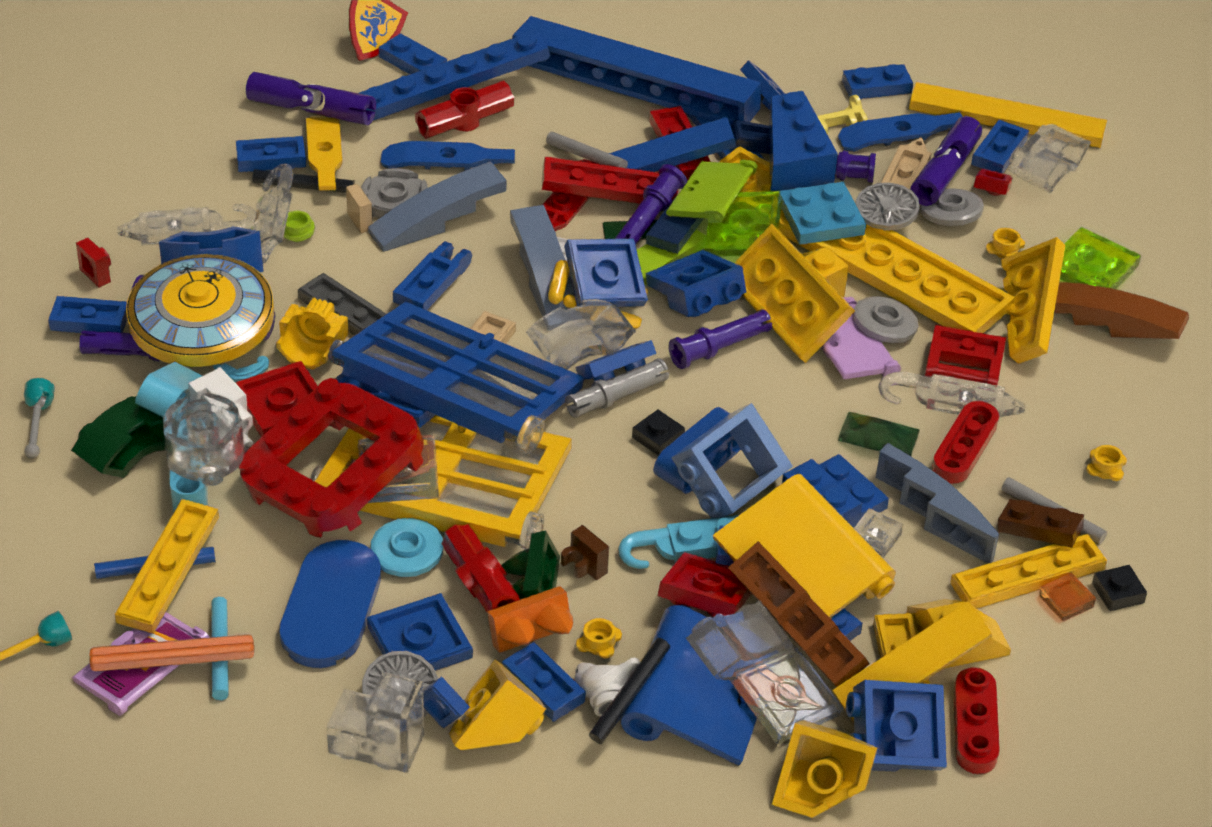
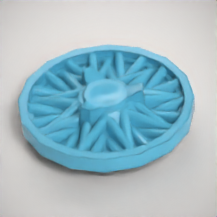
[371,518,443,577]

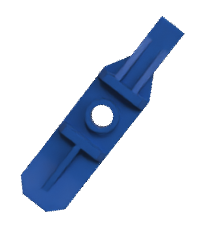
[838,112,963,152]
[381,141,515,171]

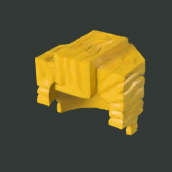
[276,298,348,370]

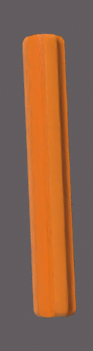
[89,634,255,672]

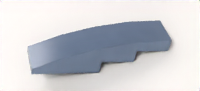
[368,161,507,252]
[510,205,583,332]
[876,443,999,563]

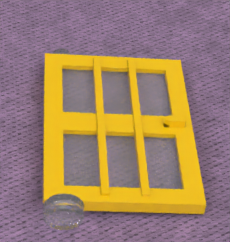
[310,415,572,549]

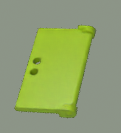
[666,160,758,223]

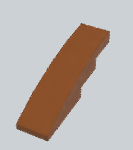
[1054,282,1189,339]
[728,541,870,687]

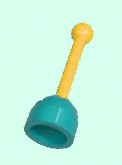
[0,611,72,661]

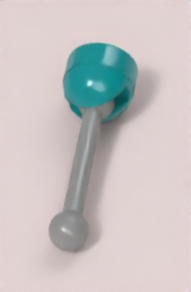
[24,378,55,458]

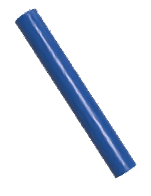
[94,547,216,579]

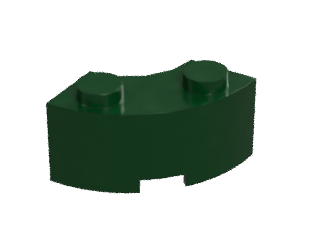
[71,396,181,478]

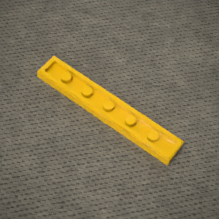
[909,82,1107,148]

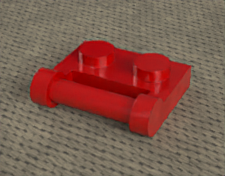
[924,325,1006,392]

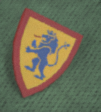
[349,0,408,61]

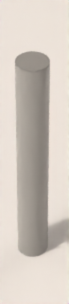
[546,132,628,168]
[1002,477,1107,545]

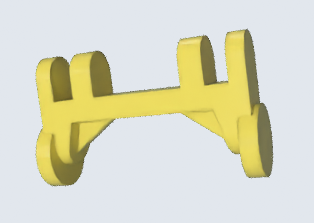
[817,95,868,135]

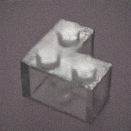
[327,672,424,773]

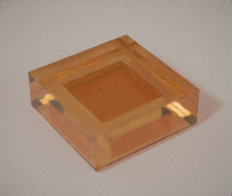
[1039,572,1096,622]

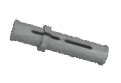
[565,358,669,418]

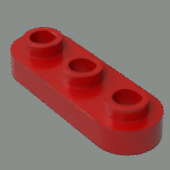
[932,401,999,484]
[954,667,1000,774]

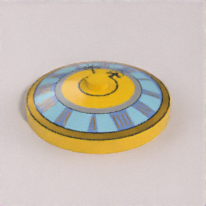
[126,254,274,367]

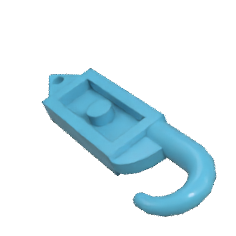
[618,515,739,569]

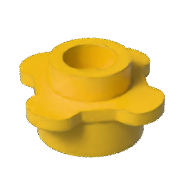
[986,228,1025,259]
[1086,445,1127,481]
[576,618,622,659]

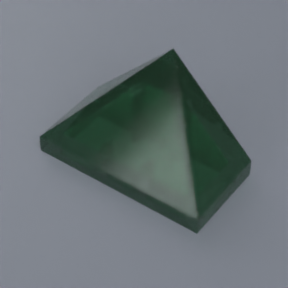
[838,411,920,456]

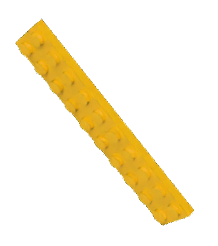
[719,146,1015,333]

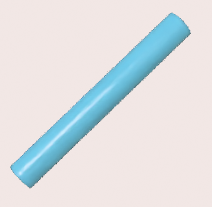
[211,597,229,700]

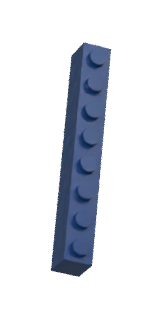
[512,16,761,126]

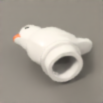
[573,657,640,717]

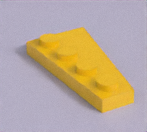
[1001,237,1065,364]

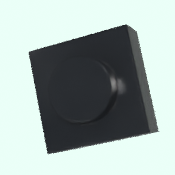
[632,409,685,456]
[1092,564,1147,611]

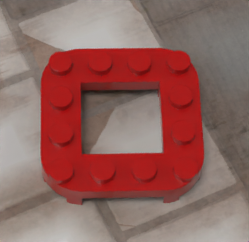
[237,378,424,538]

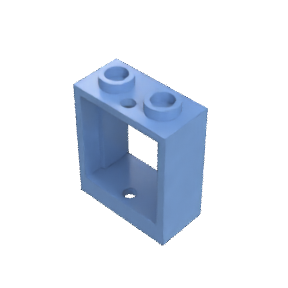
[671,403,793,518]

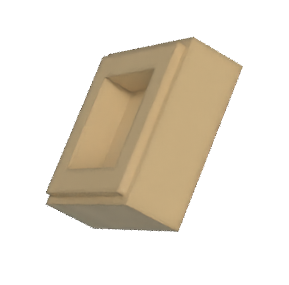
[346,184,372,233]
[470,311,516,344]

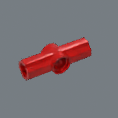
[415,80,514,139]
[441,524,520,612]

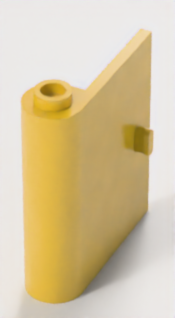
[713,474,896,618]

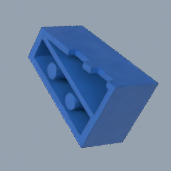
[769,91,838,196]

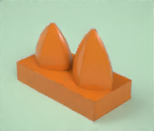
[487,586,574,653]

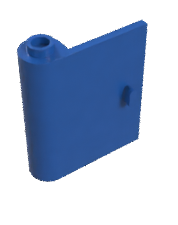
[621,605,779,766]

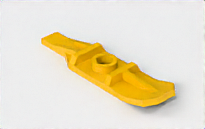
[306,115,342,191]

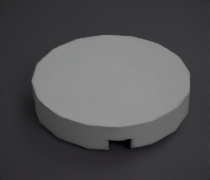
[361,168,428,218]

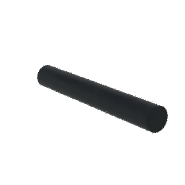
[252,169,355,193]
[589,638,670,744]

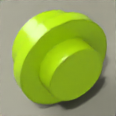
[280,210,315,242]

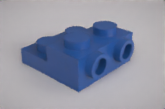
[645,250,746,317]
[782,454,889,528]
[846,680,947,772]

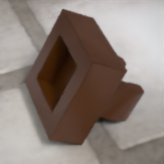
[560,525,609,581]

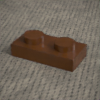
[998,499,1084,548]

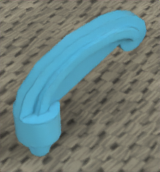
[213,356,269,382]

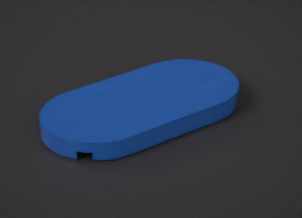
[280,540,381,668]

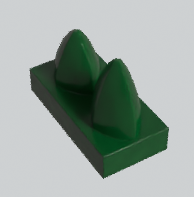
[501,530,560,600]

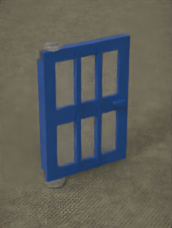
[328,301,585,454]

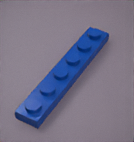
[359,30,550,121]

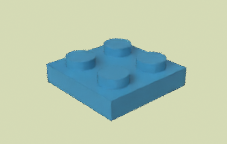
[778,182,866,245]

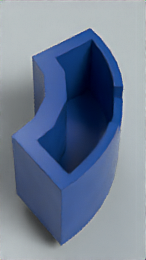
[159,226,264,273]

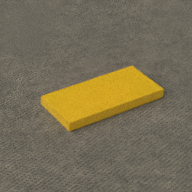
[735,224,855,363]

